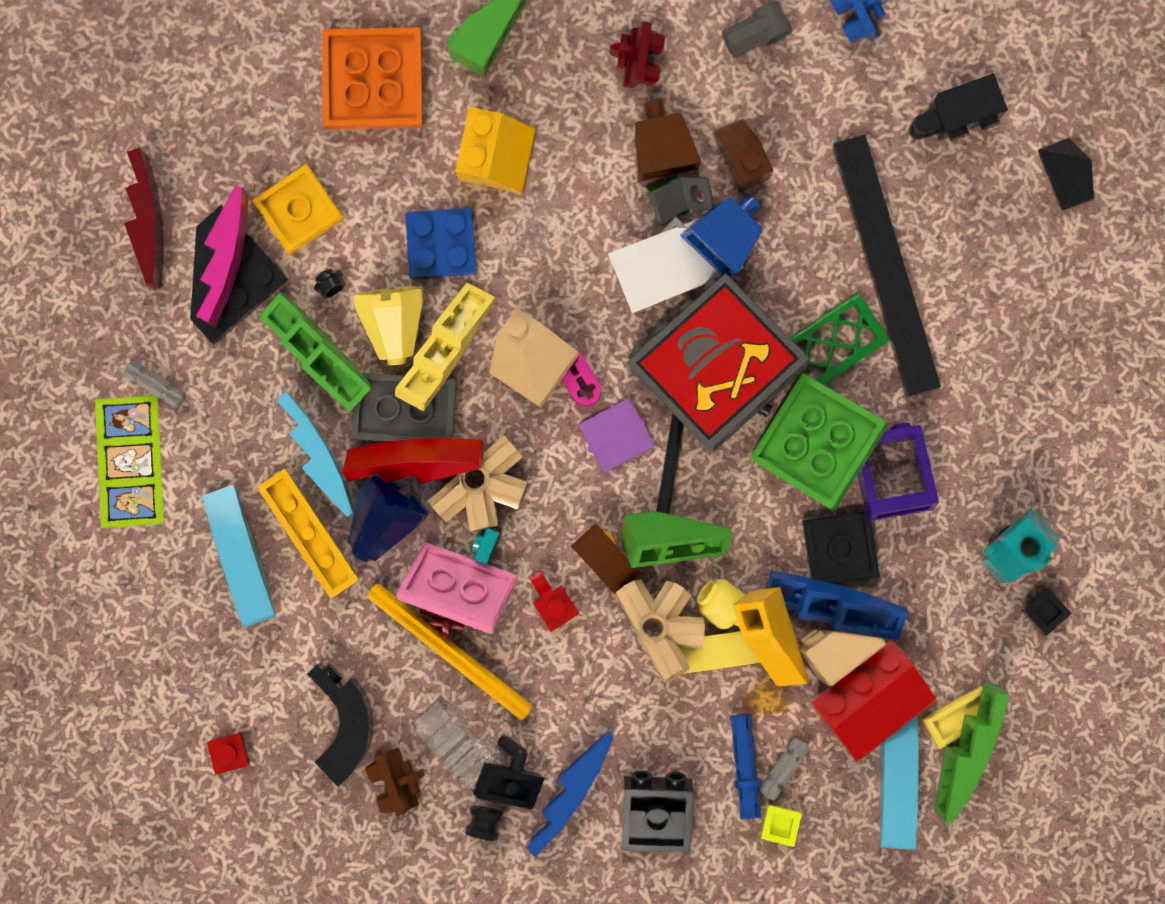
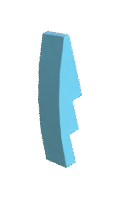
[276,391,357,518]
[202,485,276,628]
[879,715,918,850]

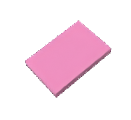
[397,542,518,634]

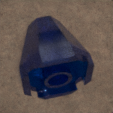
[348,475,430,562]

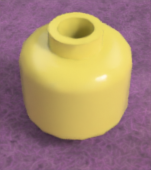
[697,579,746,629]

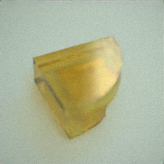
[741,680,789,714]

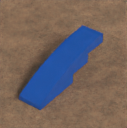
[765,570,908,640]
[526,730,613,857]

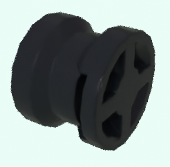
[465,805,503,841]

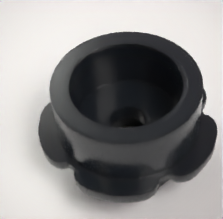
[314,269,346,299]

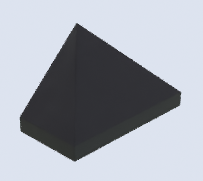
[1037,138,1094,211]

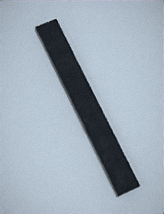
[832,135,941,397]

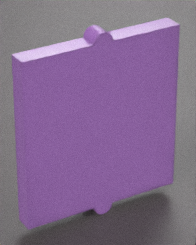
[578,398,655,473]

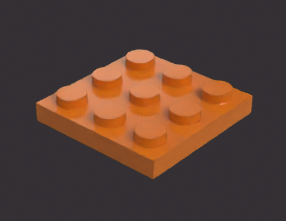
[322,27,423,130]

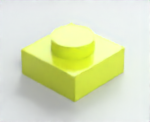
[760,804,802,847]

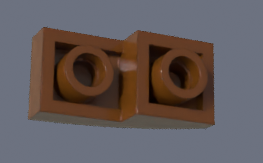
[571,523,641,594]

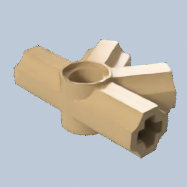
[428,436,528,531]
[615,579,705,683]

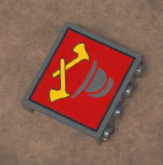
[626,273,809,456]

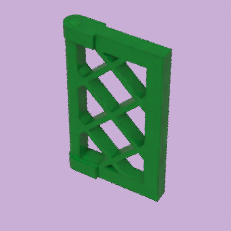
[789,292,890,385]

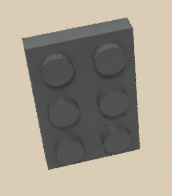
[351,373,457,442]

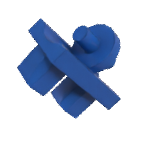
[830,0,888,43]

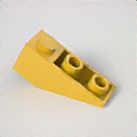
[733,587,809,687]

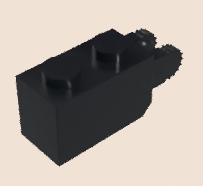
[908,73,1008,142]

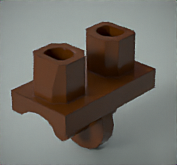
[365,747,425,816]

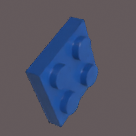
[405,208,476,280]

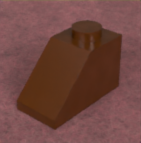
[713,119,774,193]

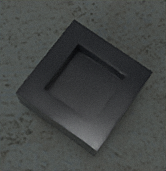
[1021,588,1072,636]

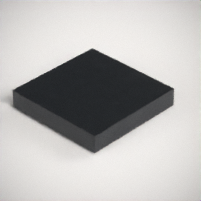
[802,511,880,584]

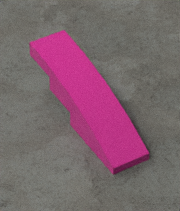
[196,185,249,327]

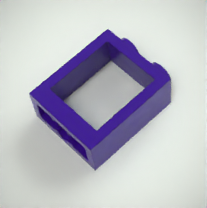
[857,423,939,522]

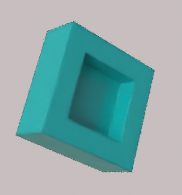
[471,528,501,564]

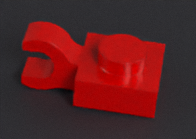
[529,570,579,632]

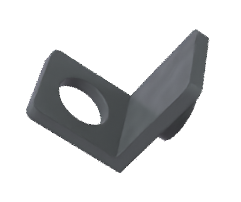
[651,176,715,223]

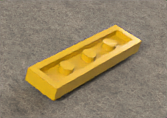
[257,469,360,599]

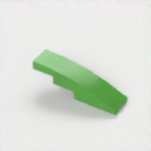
[258,292,373,412]
[934,683,1010,823]

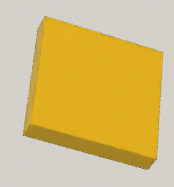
[252,163,345,256]

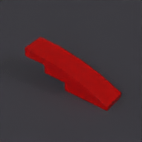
[342,438,485,484]

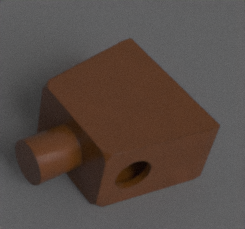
[635,99,701,182]

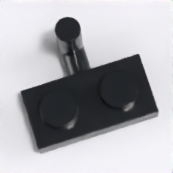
[472,735,545,810]

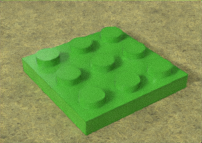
[749,373,890,511]

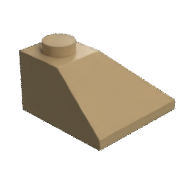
[489,308,580,408]

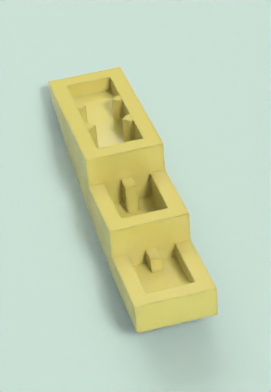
[395,283,495,411]

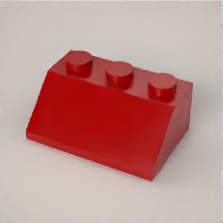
[811,639,937,763]

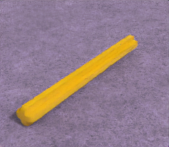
[367,584,532,720]

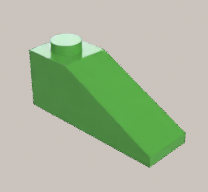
[447,0,528,77]
[620,511,733,568]

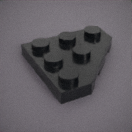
[190,205,289,345]

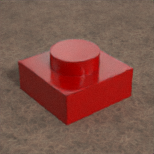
[207,732,250,775]

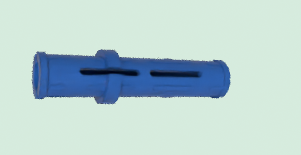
[730,714,762,819]

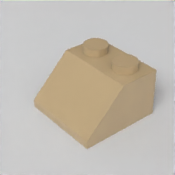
[799,629,886,686]

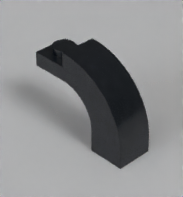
[307,663,373,787]

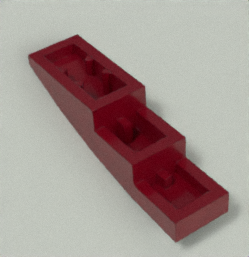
[124,148,164,290]

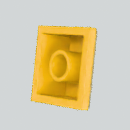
[455,107,536,193]

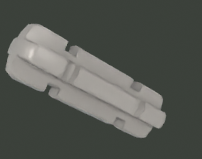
[123,361,186,408]
[760,737,810,801]

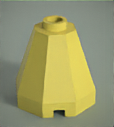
[353,286,424,365]

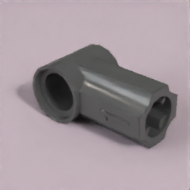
[722,0,793,59]

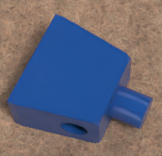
[680,195,762,277]

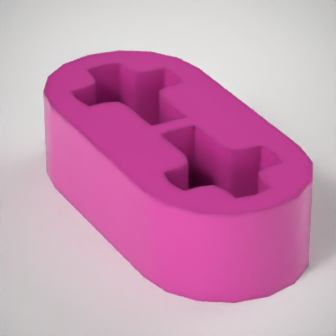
[562,348,601,407]

